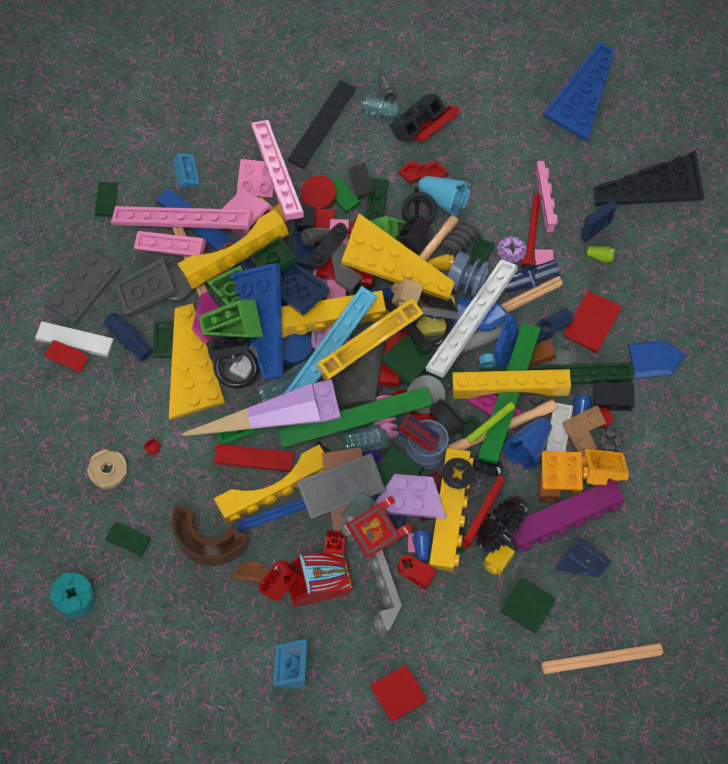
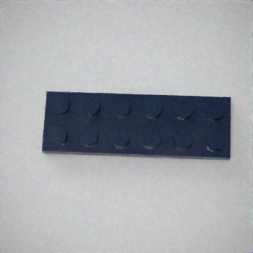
[236,257,330,316]

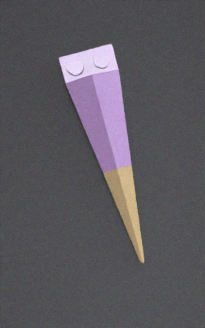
[182,379,341,436]

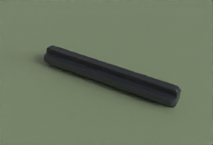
[384,297,433,353]

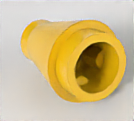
[428,253,455,271]

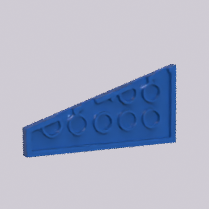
[543,42,614,142]
[230,263,283,380]

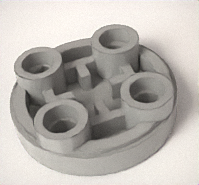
[407,374,445,413]

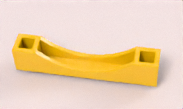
[178,209,289,289]
[314,297,424,381]
[452,369,571,399]
[214,445,324,524]

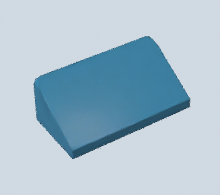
[173,153,200,189]

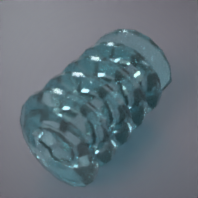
[361,92,400,122]
[346,424,389,452]

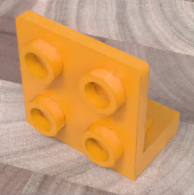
[542,451,583,497]

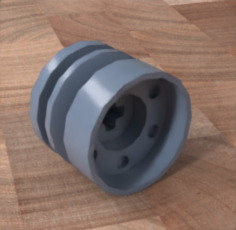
[448,251,490,298]
[406,419,449,471]

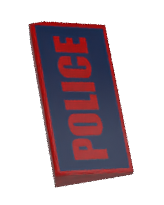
[398,413,439,452]

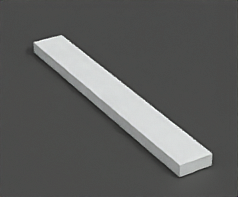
[426,260,518,377]

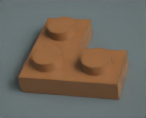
[562,405,606,456]

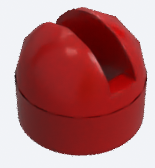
[143,438,161,455]

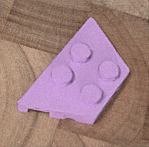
[372,474,447,519]

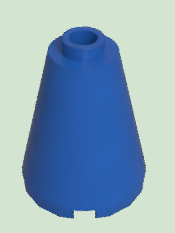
[503,417,552,470]

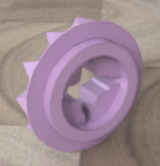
[497,235,527,263]

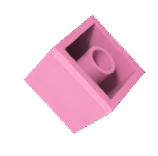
[222,189,273,239]

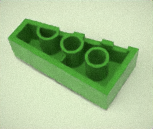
[207,266,243,306]

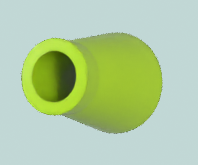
[587,245,615,264]

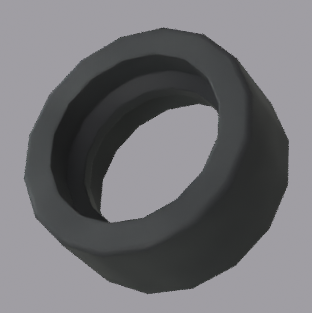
[401,192,437,225]
[429,399,465,435]

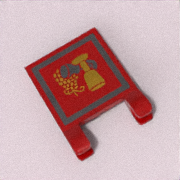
[346,496,412,559]

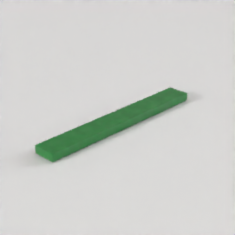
[478,323,541,465]
[278,386,433,449]

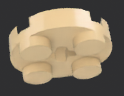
[87,450,128,489]

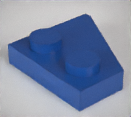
[494,315,519,367]

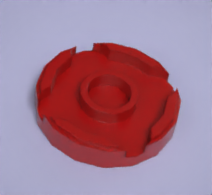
[301,175,337,211]

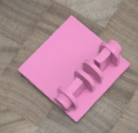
[236,159,273,198]

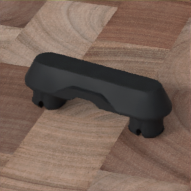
[310,223,348,267]

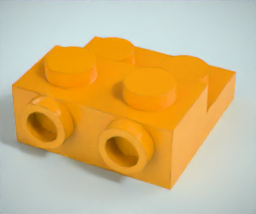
[582,449,629,486]

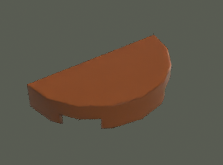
[232,561,269,583]

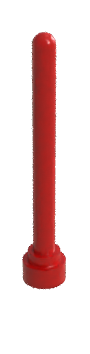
[521,193,541,268]

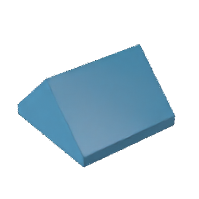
[273,639,308,688]

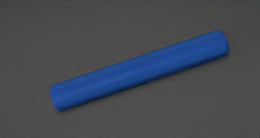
[236,498,306,531]

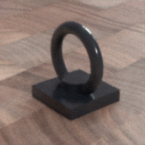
[411,295,459,347]
[208,336,259,389]

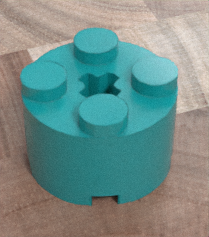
[50,573,95,619]

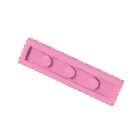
[535,161,558,232]
[134,231,206,257]

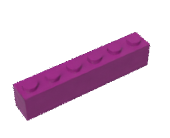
[511,480,625,552]

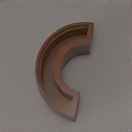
[172,505,250,566]

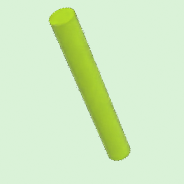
[466,402,515,444]

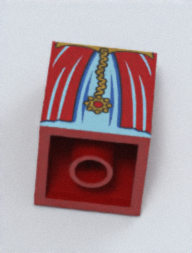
[288,553,353,608]

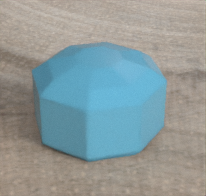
[478,353,497,367]

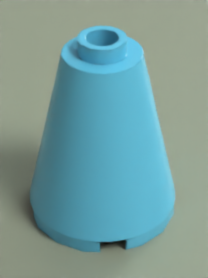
[418,176,470,216]

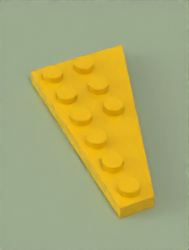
[341,214,454,301]
[169,303,225,420]

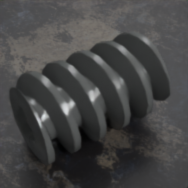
[441,220,481,258]

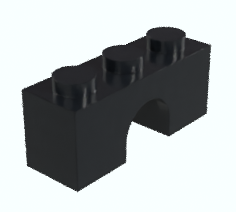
[389,94,446,141]

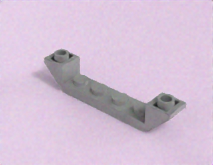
[341,516,402,636]

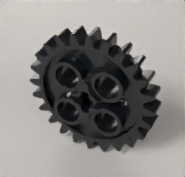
[476,495,529,554]

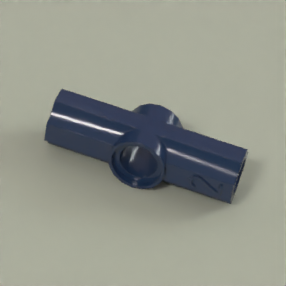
[505,259,560,293]
[534,307,574,344]
[104,312,153,362]

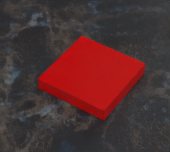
[370,665,427,723]

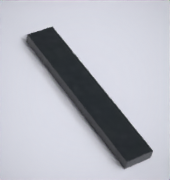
[288,80,356,169]

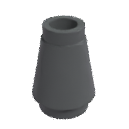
[378,76,397,102]
[302,228,330,246]

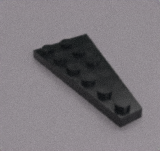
[593,150,704,206]

